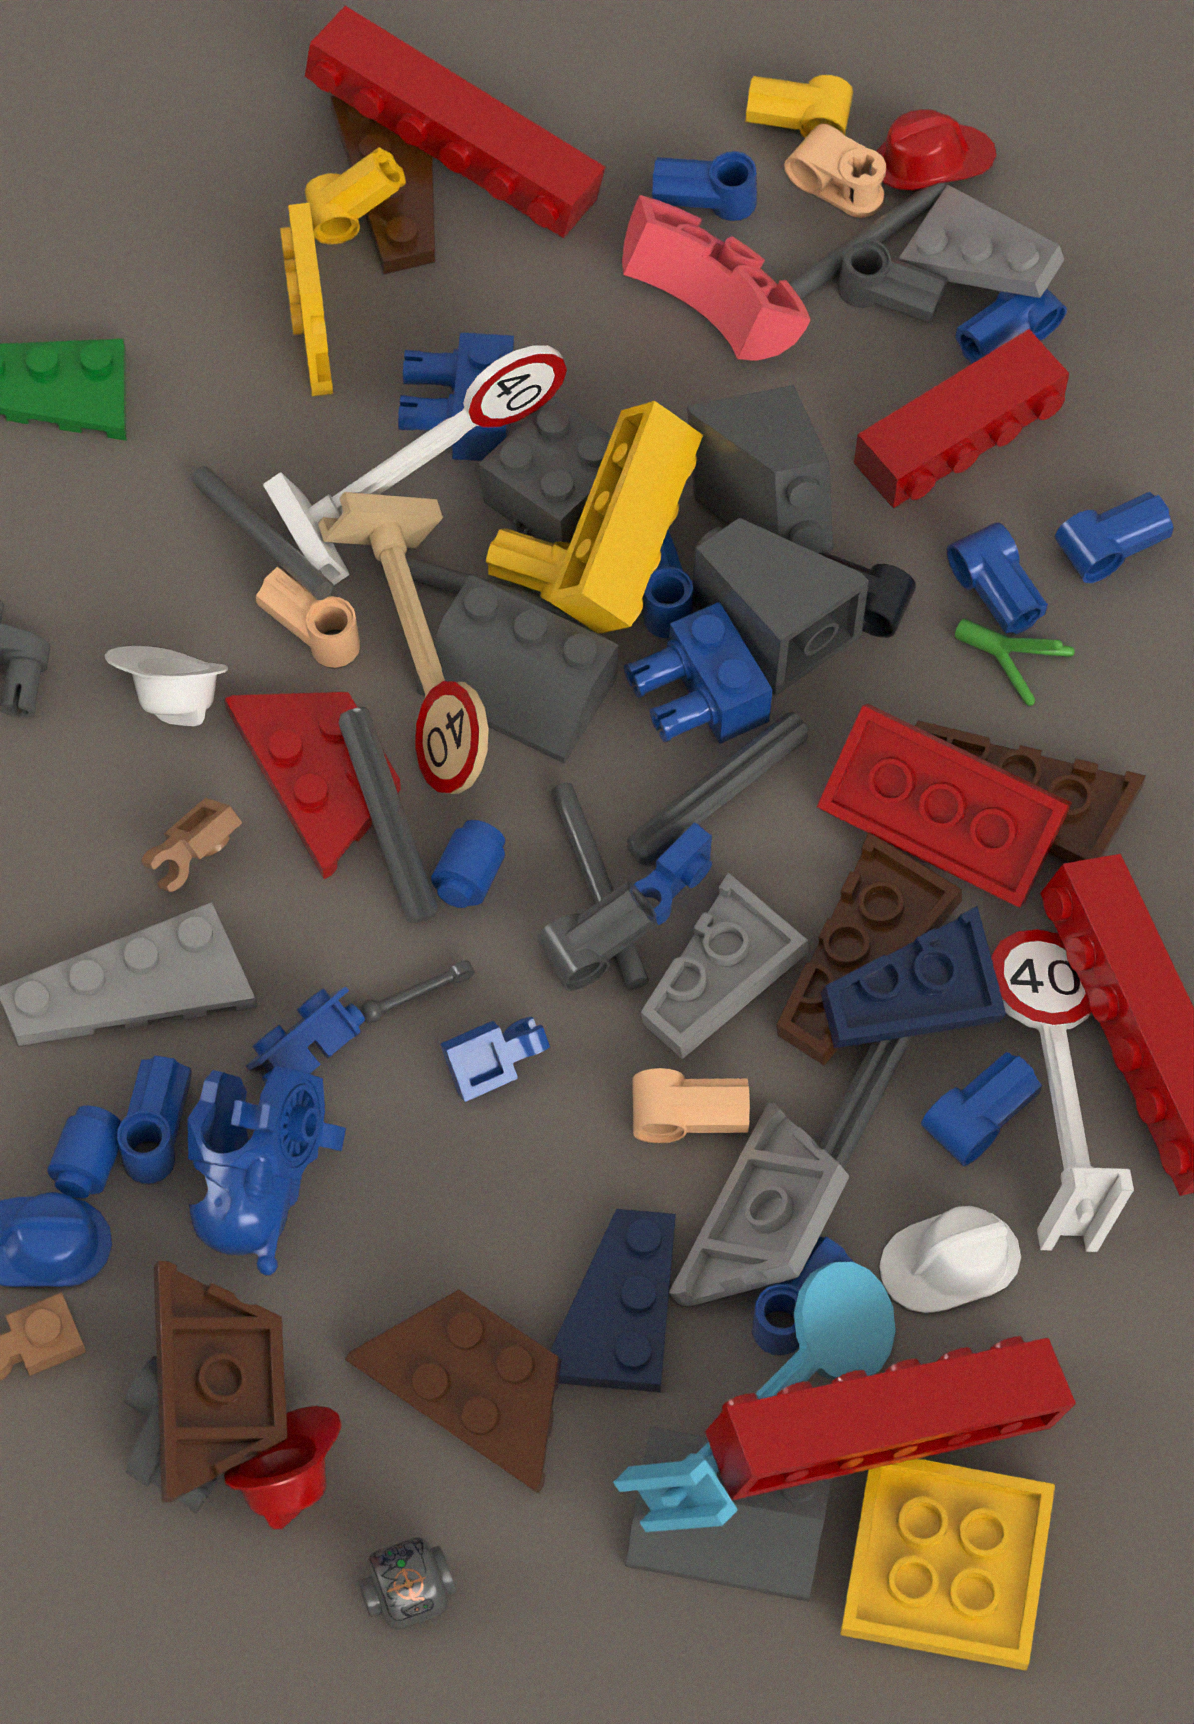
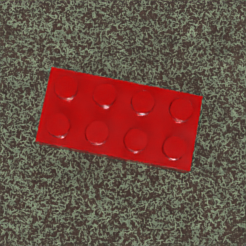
[817,703,1072,908]

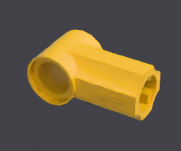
[746,75,853,138]
[305,147,406,244]
[486,528,570,602]

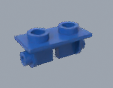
[246,986,365,1084]

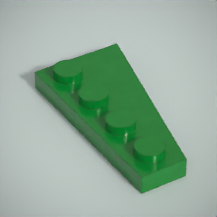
[0,338,126,441]

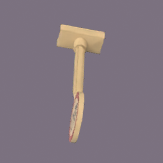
[318,492,489,794]

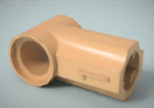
[256,567,360,668]
[632,1068,750,1143]

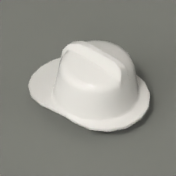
[105,646,228,726]
[879,1206,1021,1314]

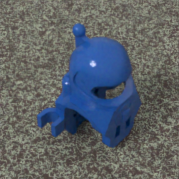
[187,1066,346,1276]

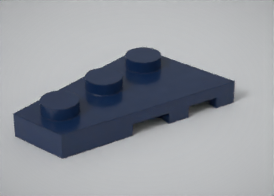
[820,906,1006,1048]
[550,1209,676,1393]

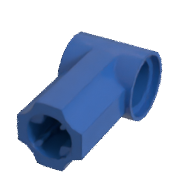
[652,151,757,221]
[955,288,1067,364]
[1055,491,1174,583]
[947,522,1048,634]
[642,529,693,639]
[921,1052,1042,1166]
[117,1055,192,1184]
[752,1236,855,1355]

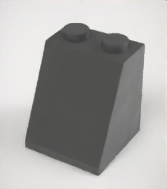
[687,385,833,553]
[693,518,869,696]

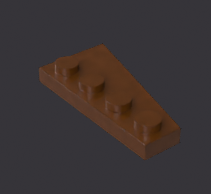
[330,96,435,274]
[915,720,1146,862]
[776,832,962,1066]

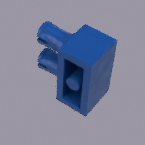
[398,332,514,461]
[624,602,773,744]

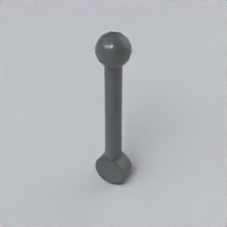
[360,960,475,1023]

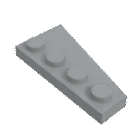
[0,902,257,1046]

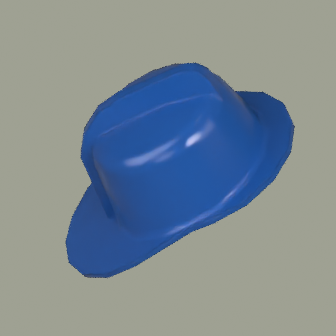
[0,1192,112,1287]

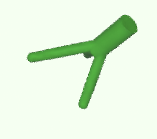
[955,618,1075,706]

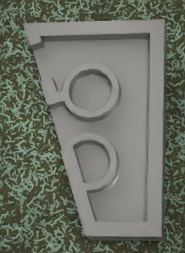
[899,184,1065,298]
[641,872,809,1059]

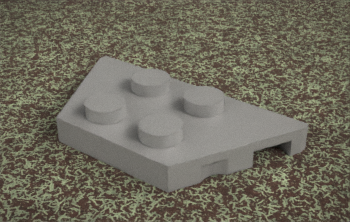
[669,1103,850,1307]

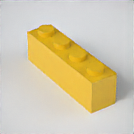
[548,401,703,634]

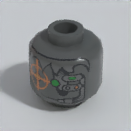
[358,1537,456,1630]

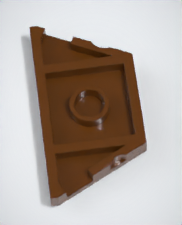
[154,1261,287,1502]
[345,1289,562,1494]

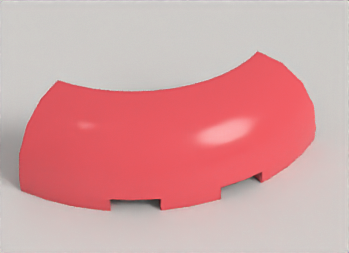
[622,195,811,361]

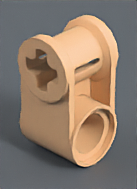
[784,124,886,218]

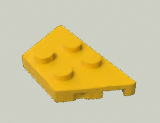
[280,203,333,396]

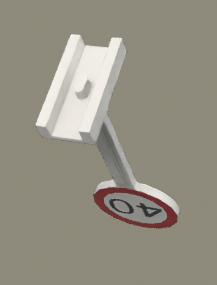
[263,345,567,586]
[991,929,1134,1252]

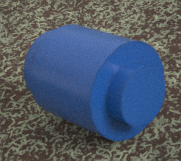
[431,820,505,908]
[47,1105,121,1199]

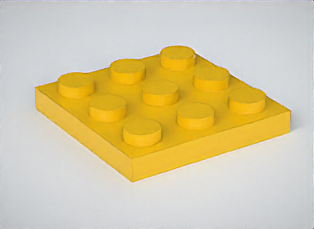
[840,1459,1055,1671]

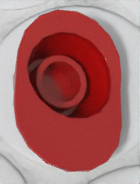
[876,109,997,190]
[224,1406,342,1529]

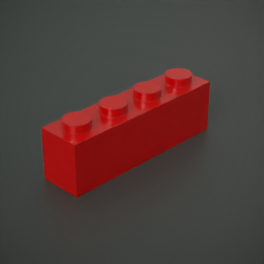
[854,329,1069,508]

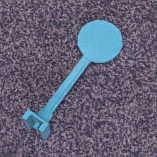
[613,1262,896,1532]

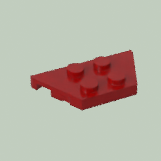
[225,692,401,879]

